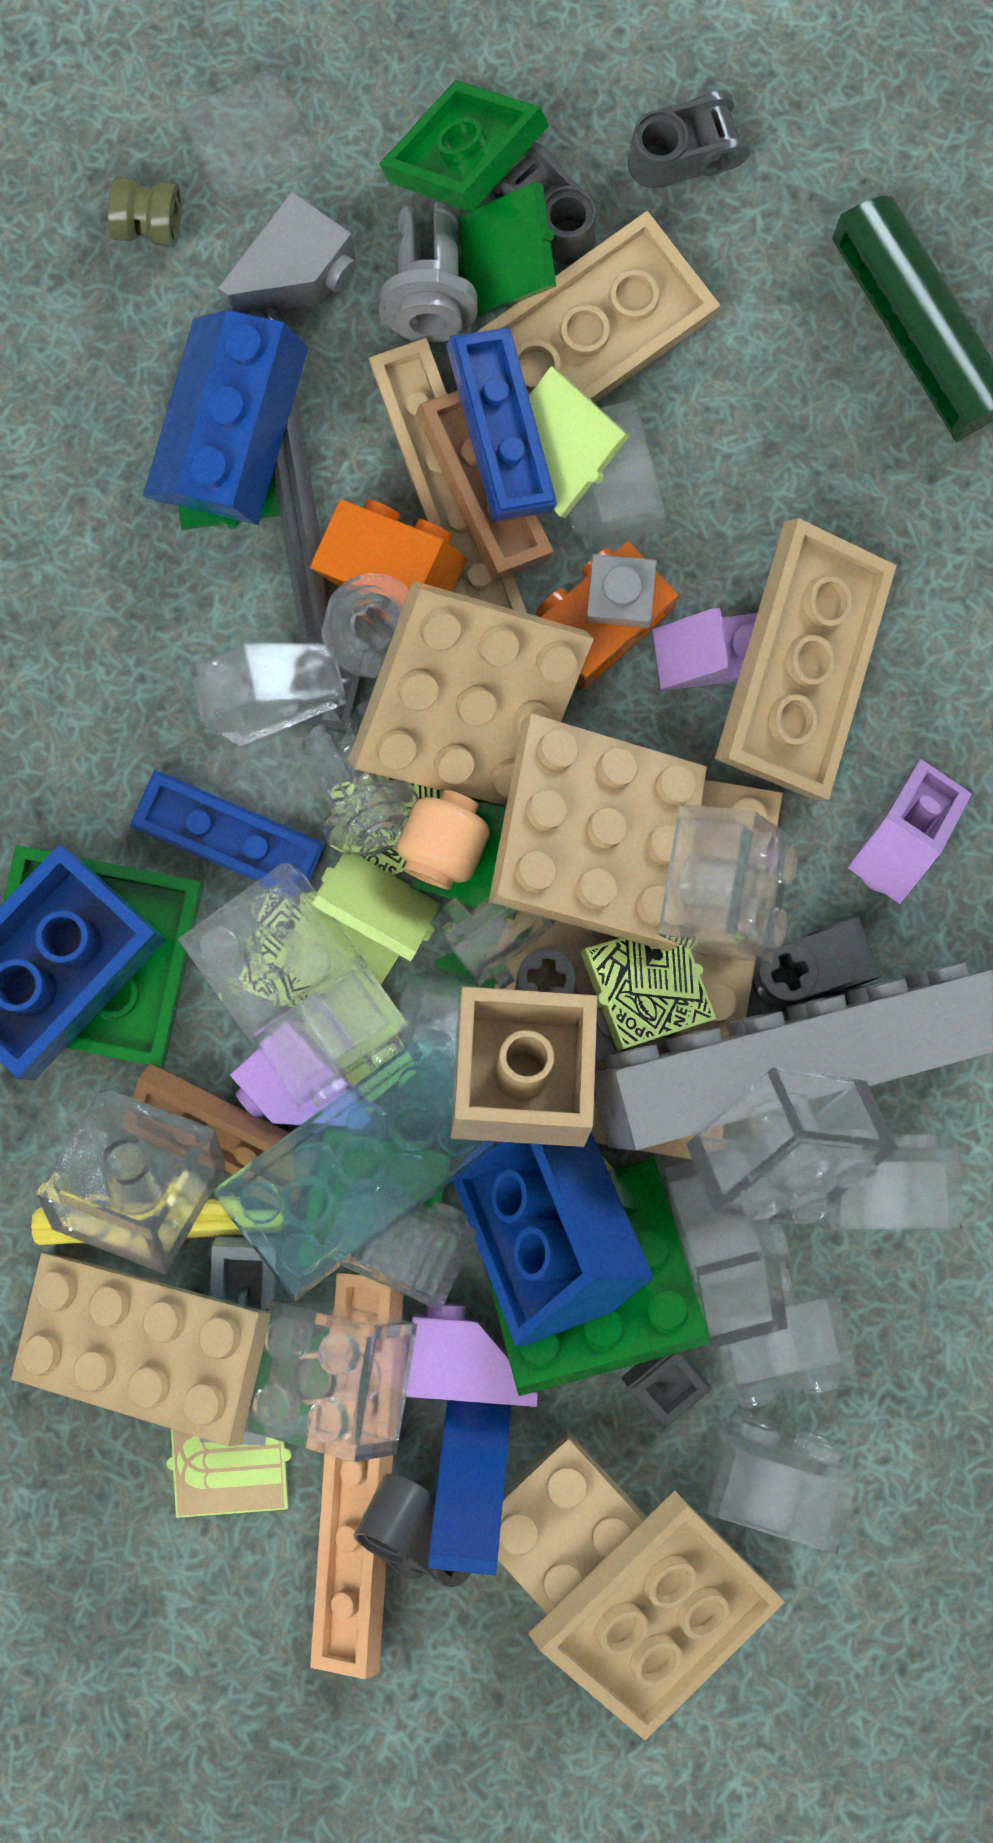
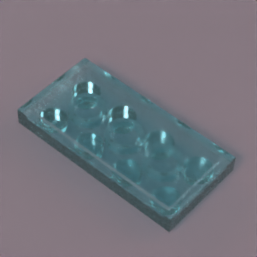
[213,1034,502,1301]

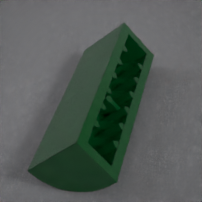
[832,196,993,442]

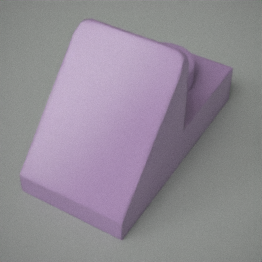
[652,608,757,691]

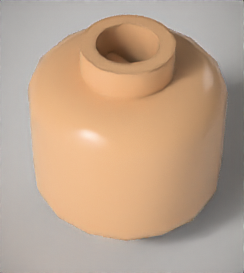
[396,790,490,890]

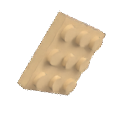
[348,581,594,806]
[489,713,707,952]
[528,1491,785,1740]

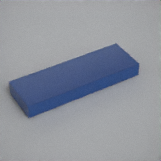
[446,327,557,522]
[129,769,327,901]
[428,1400,511,1576]

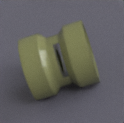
[108,176,182,247]

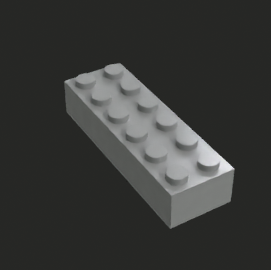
[594,962,993,1150]

